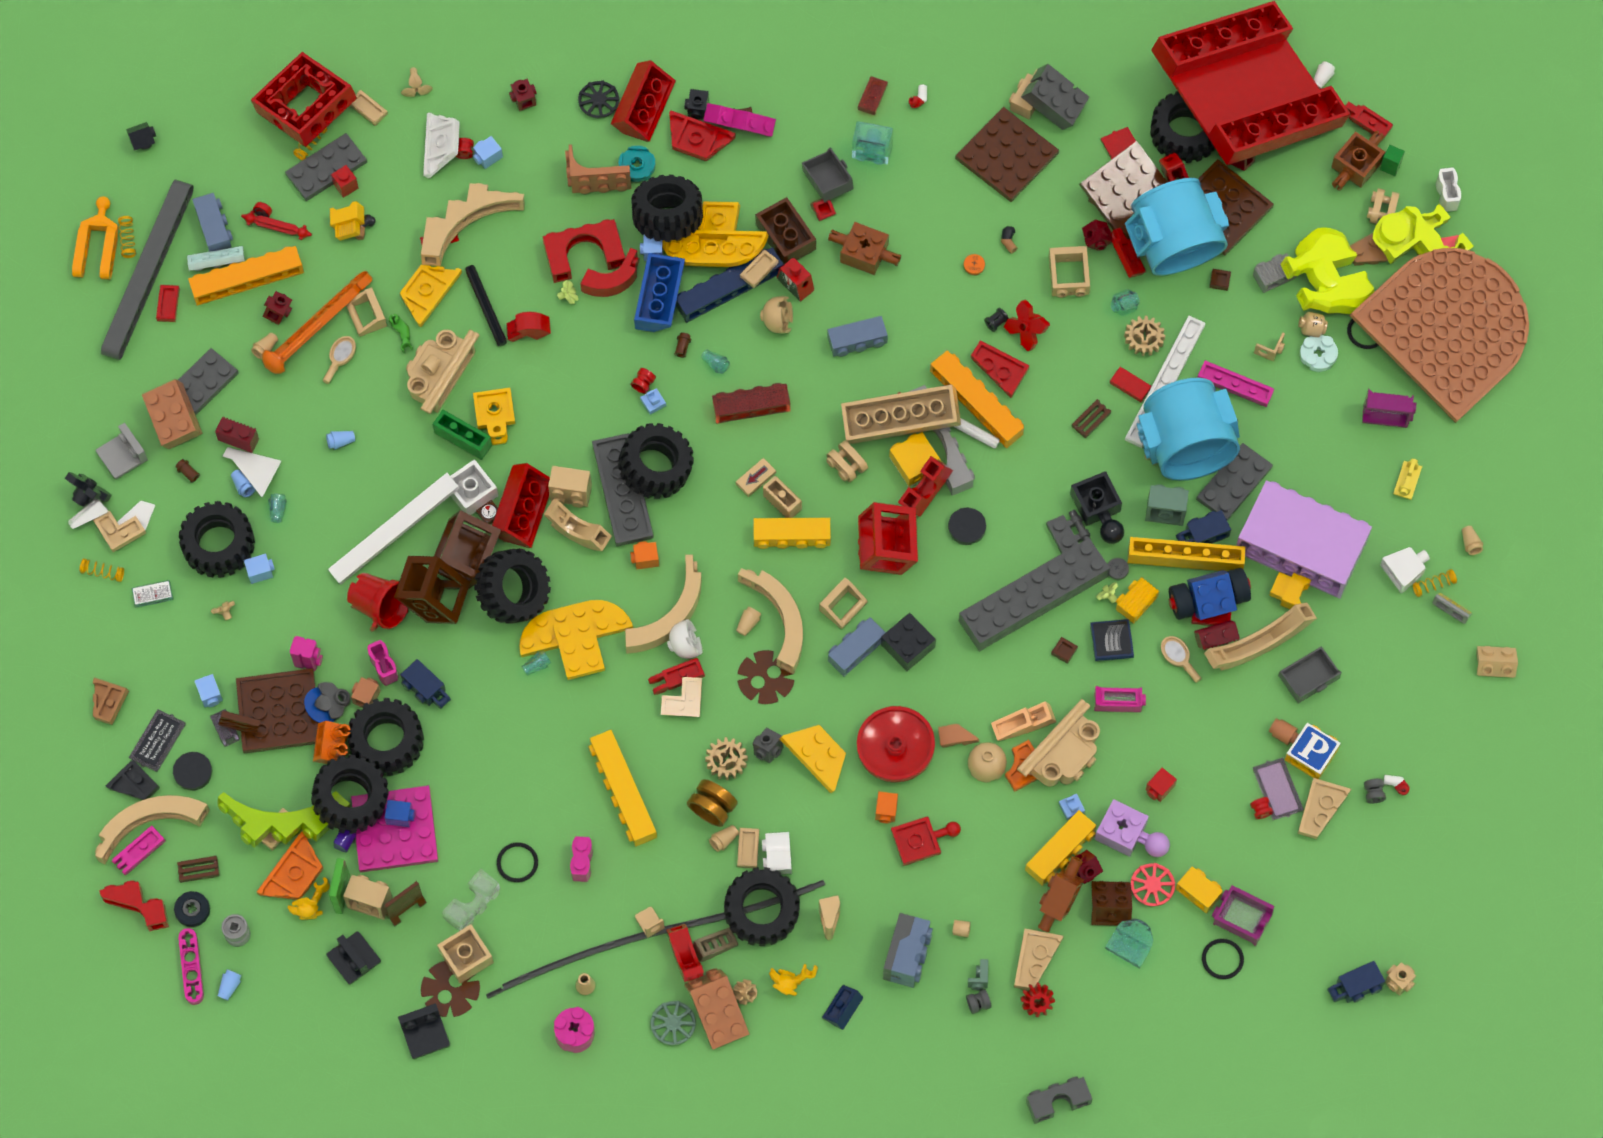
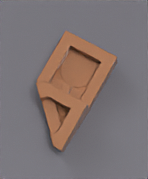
[938,724,980,748]

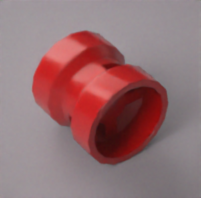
[631,368,656,394]

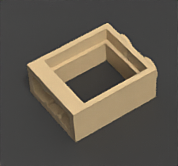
[1049,246,1090,298]

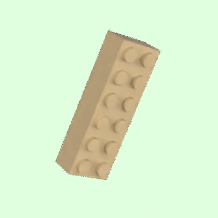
[841,385,961,444]

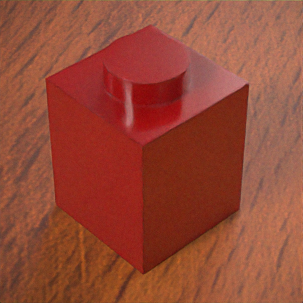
[331,165,359,198]
[1146,767,1177,802]

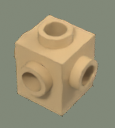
[1385,962,1416,996]

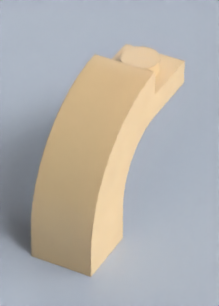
[544,499,612,551]

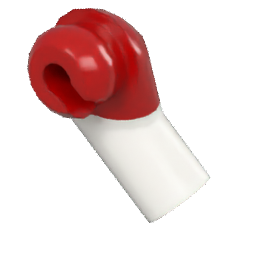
[908,85,927,108]
[1383,775,1410,795]

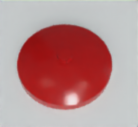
[857,706,935,782]

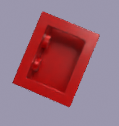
[858,502,918,575]

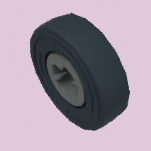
[174,891,210,927]

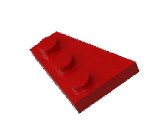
[971,340,1030,398]

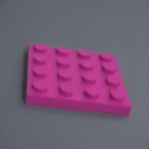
[351,785,438,873]

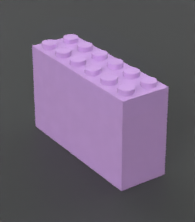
[1236,480,1372,599]

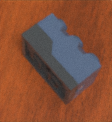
[883,913,933,988]

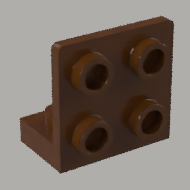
[1091,881,1132,926]

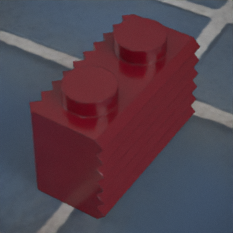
[215,417,259,453]
[1194,620,1240,650]

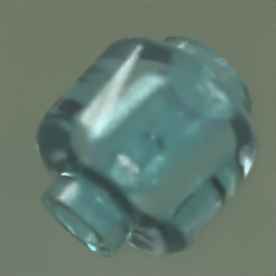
[1111,289,1140,316]

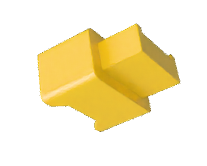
[330,201,365,241]
[1269,572,1311,609]

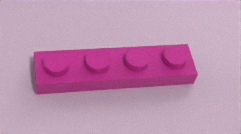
[1197,360,1274,407]

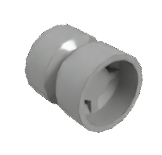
[221,914,251,947]

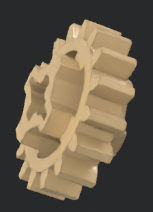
[1124,316,1165,356]
[705,737,748,780]

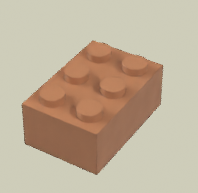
[142,379,203,449]

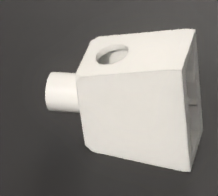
[1380,547,1430,594]

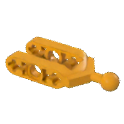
[72,196,119,280]

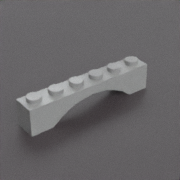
[909,385,975,496]

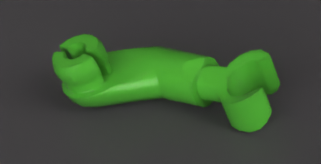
[389,314,413,353]

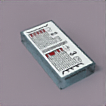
[132,580,174,608]

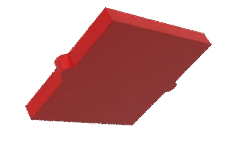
[1101,127,1136,159]

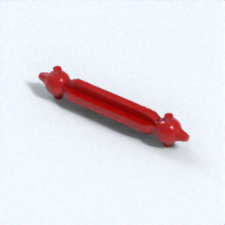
[241,211,312,240]

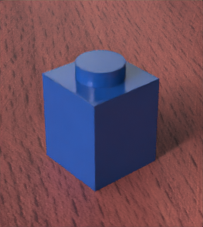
[384,800,415,827]

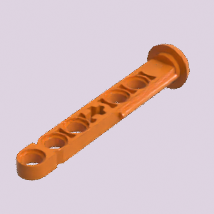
[262,271,373,374]

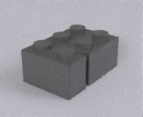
[1021,64,1089,130]

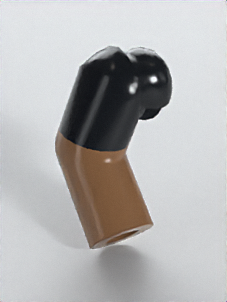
[355,214,376,240]
[1001,226,1018,254]

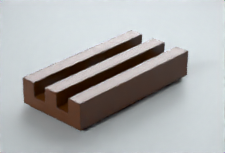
[1072,399,1111,438]
[218,711,260,735]
[177,856,220,883]

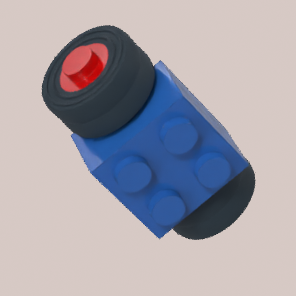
[1168,568,1251,620]

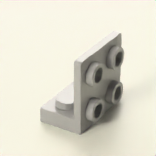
[96,422,148,479]

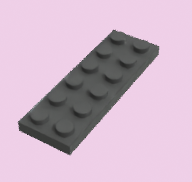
[592,433,654,546]

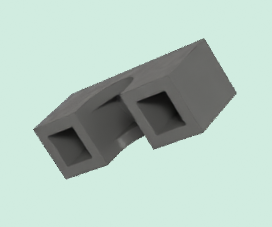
[1026,1076,1092,1124]

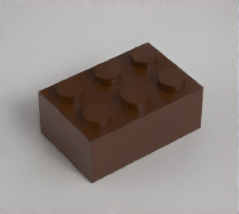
[755,197,816,265]

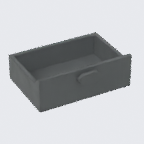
[802,147,854,202]
[1278,646,1342,703]

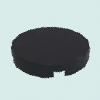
[948,507,986,545]
[173,752,212,791]

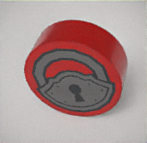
[253,202,272,218]

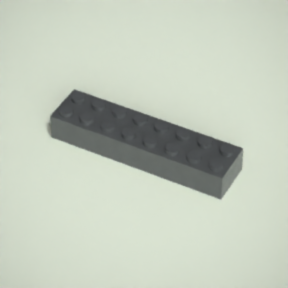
[959,538,1110,652]

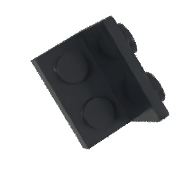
[398,1003,450,1059]

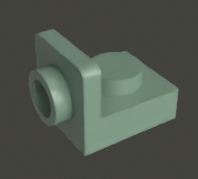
[968,959,988,990]

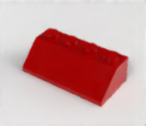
[611,60,676,142]
[492,463,550,548]

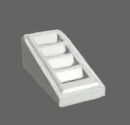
[68,499,109,529]

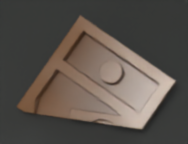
[1350,233,1394,266]
[93,678,129,725]

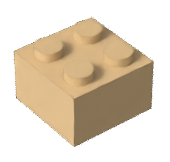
[548,466,592,508]
[343,874,393,920]
[437,924,494,984]

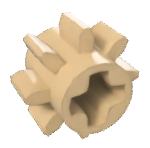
[733,979,757,1005]

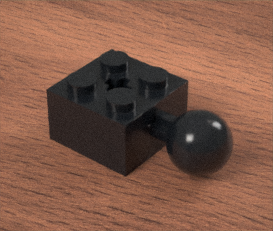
[1070,471,1124,544]

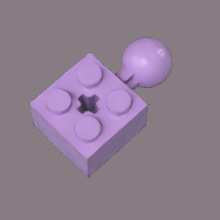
[1095,799,1170,857]

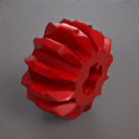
[1020,982,1055,1017]

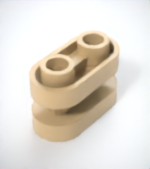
[1367,188,1400,224]
[826,440,868,482]

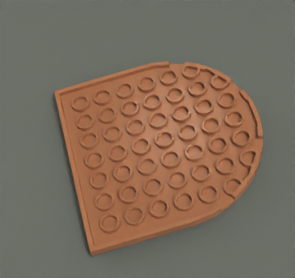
[1350,248,1529,423]

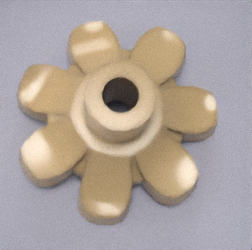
[211,601,235,620]

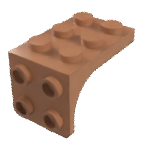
[565,144,631,194]
[684,968,749,1050]

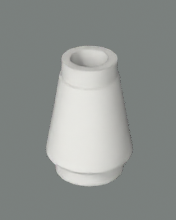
[1314,61,1335,89]

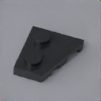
[106,759,160,800]

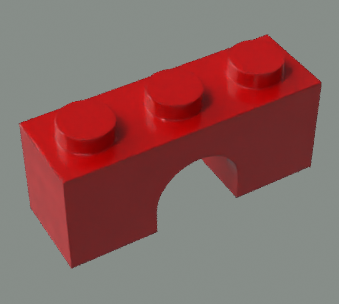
[898,456,953,517]

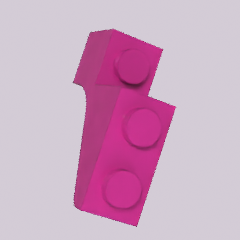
[703,103,776,137]

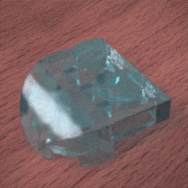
[1105,919,1153,969]

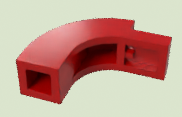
[580,248,639,297]
[666,924,704,982]

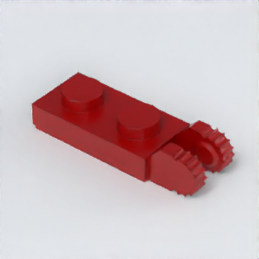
[648,658,705,695]

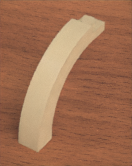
[625,555,702,654]
[738,568,803,674]
[1204,602,1317,671]
[95,795,210,865]

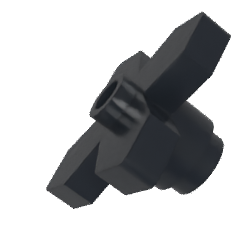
[64,472,112,507]

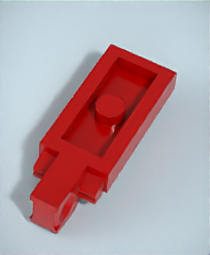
[1345,101,1393,141]
[1111,228,1146,278]

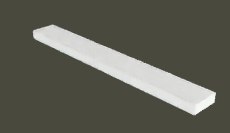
[1125,316,1206,448]
[328,473,459,585]

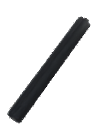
[465,265,507,346]

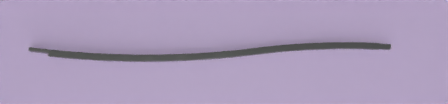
[486,880,825,999]

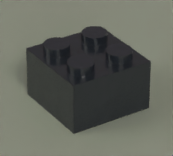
[881,613,936,671]

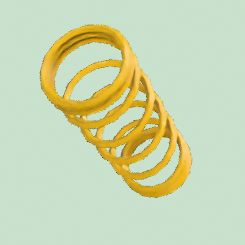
[293,127,327,160]
[118,216,136,258]
[79,558,124,582]
[1413,569,1457,597]

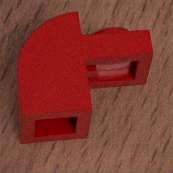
[507,312,551,342]

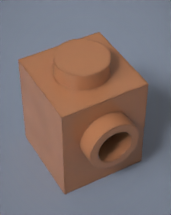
[351,677,381,708]

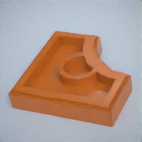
[1005,740,1038,791]

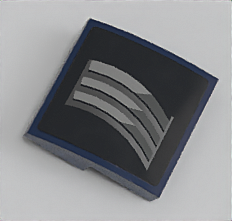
[1090,619,1134,661]

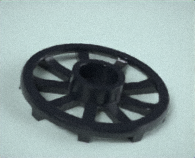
[578,80,619,118]

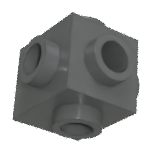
[753,727,784,763]

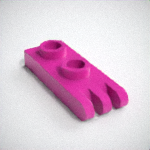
[112,825,165,875]

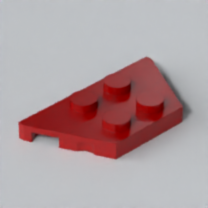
[669,110,736,161]

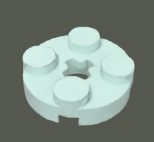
[1300,335,1338,372]

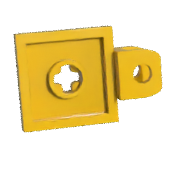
[473,388,515,445]

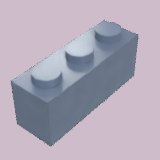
[192,192,233,252]
[827,316,888,357]
[828,618,886,677]

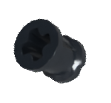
[984,307,1009,332]

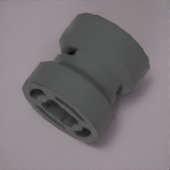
[1364,779,1386,804]
[966,989,991,1014]

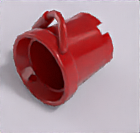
[347,573,409,632]

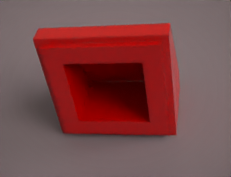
[810,198,836,221]

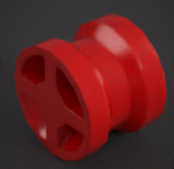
[456,138,474,159]
[1250,797,1274,819]

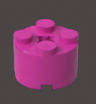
[554,1007,595,1053]

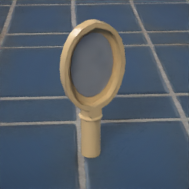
[323,336,356,384]
[1161,636,1202,683]

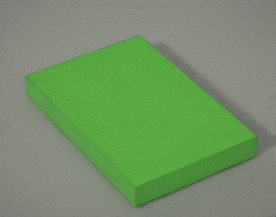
[329,858,351,914]

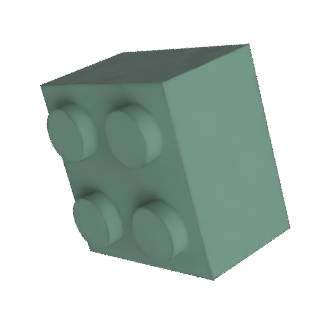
[1145,484,1189,526]

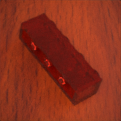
[712,383,790,424]

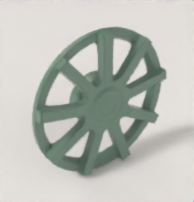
[651,1001,696,1045]

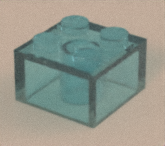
[852,121,893,164]

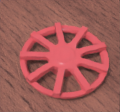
[1131,863,1175,906]

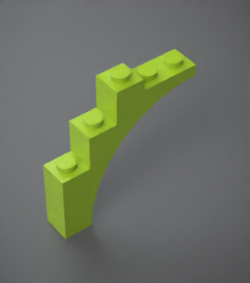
[217,791,350,848]

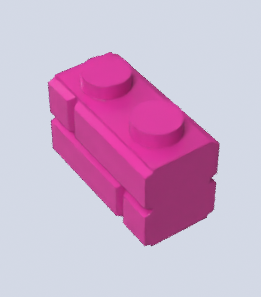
[289,636,323,671]

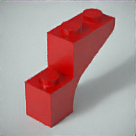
[99,881,169,932]

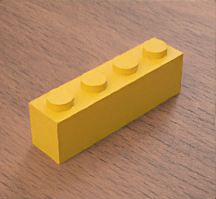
[754,518,830,549]
[1025,810,1097,886]

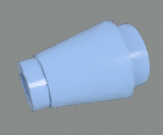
[326,431,355,450]
[231,470,256,497]
[217,969,241,1000]

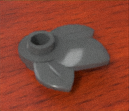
[315,682,350,719]

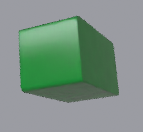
[1380,145,1405,176]

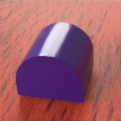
[334,830,356,853]

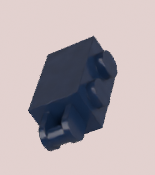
[1176,510,1231,544]
[400,659,451,709]
[1327,961,1385,1003]

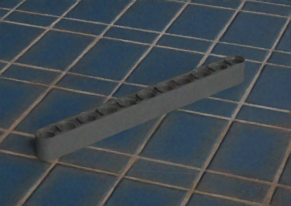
[101,179,194,360]

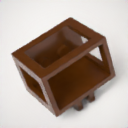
[434,510,501,589]
[394,556,471,624]

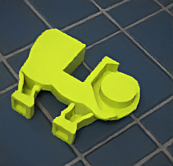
[1372,204,1474,264]
[1280,227,1375,314]

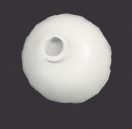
[667,619,703,659]

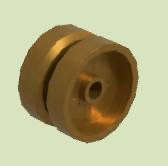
[687,779,738,827]

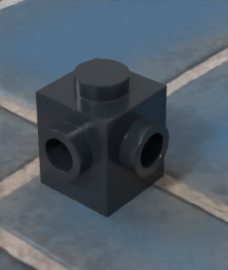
[684,89,709,120]
[126,122,156,151]

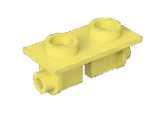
[1393,459,1422,500]

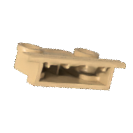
[406,330,480,414]
[1017,699,1100,787]

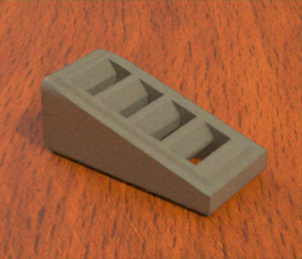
[693,927,738,963]

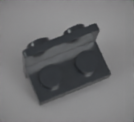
[326,931,381,985]

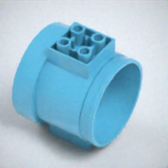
[1125,178,1229,276]
[1136,378,1240,480]

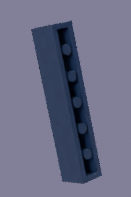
[676,247,783,323]

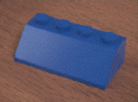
[634,253,685,332]

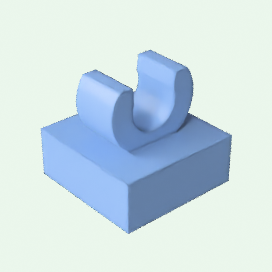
[640,388,666,415]
[1059,794,1085,820]

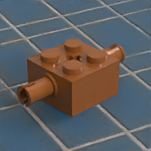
[1331,131,1385,191]
[828,222,901,275]
[1038,856,1084,932]

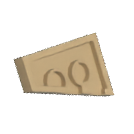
[1298,778,1351,839]
[1014,929,1064,990]

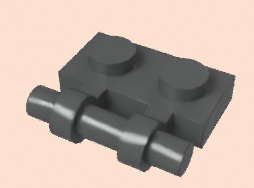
[1046,510,1092,554]

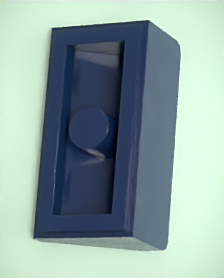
[822,985,863,1030]

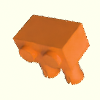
[313,721,351,764]

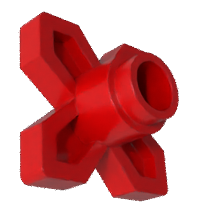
[1004,300,1050,351]

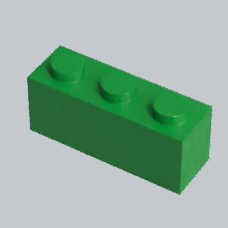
[432,410,492,460]

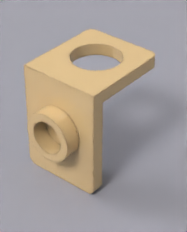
[1254,332,1285,362]
[635,907,665,938]

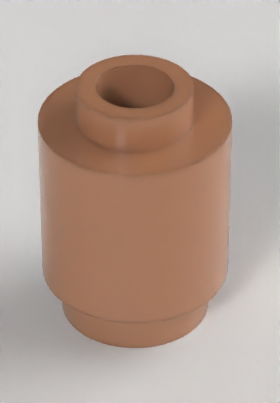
[1269,718,1299,745]

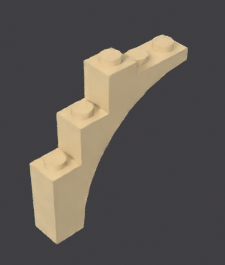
[421,183,525,266]

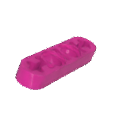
[178,928,204,1005]

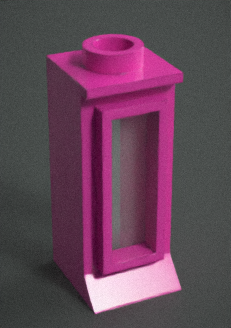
[1094,686,1146,712]

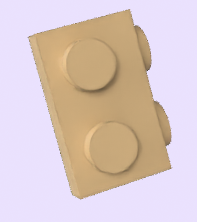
[1476,646,1518,678]

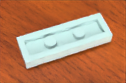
[187,246,245,271]

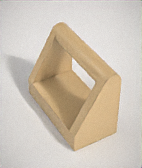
[346,287,387,336]
[819,578,868,629]
[819,895,840,940]

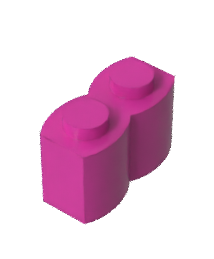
[367,640,398,686]
[570,836,593,882]

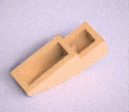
[991,701,1056,741]

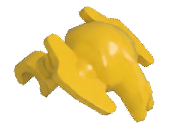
[287,877,330,920]
[769,964,818,996]

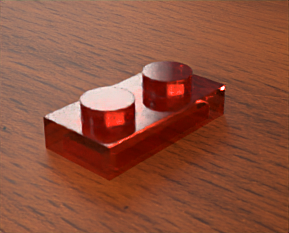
[858,76,888,115]

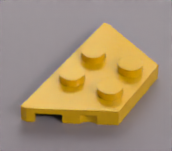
[400,265,462,327]
[779,725,846,793]

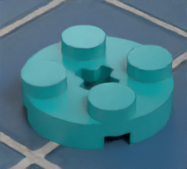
[618,146,656,182]

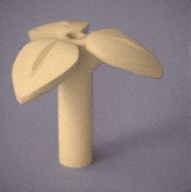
[401,67,433,97]

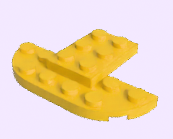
[662,201,769,267]
[520,600,633,680]

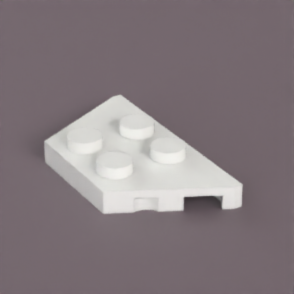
[423,113,460,178]

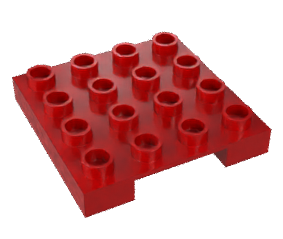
[1151,1,1350,165]

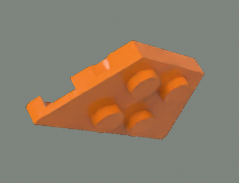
[257,831,324,900]

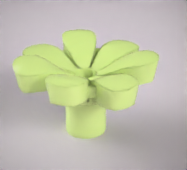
[557,280,579,304]
[1096,582,1118,603]

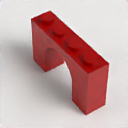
[542,219,625,283]

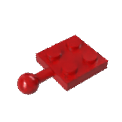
[891,816,961,866]

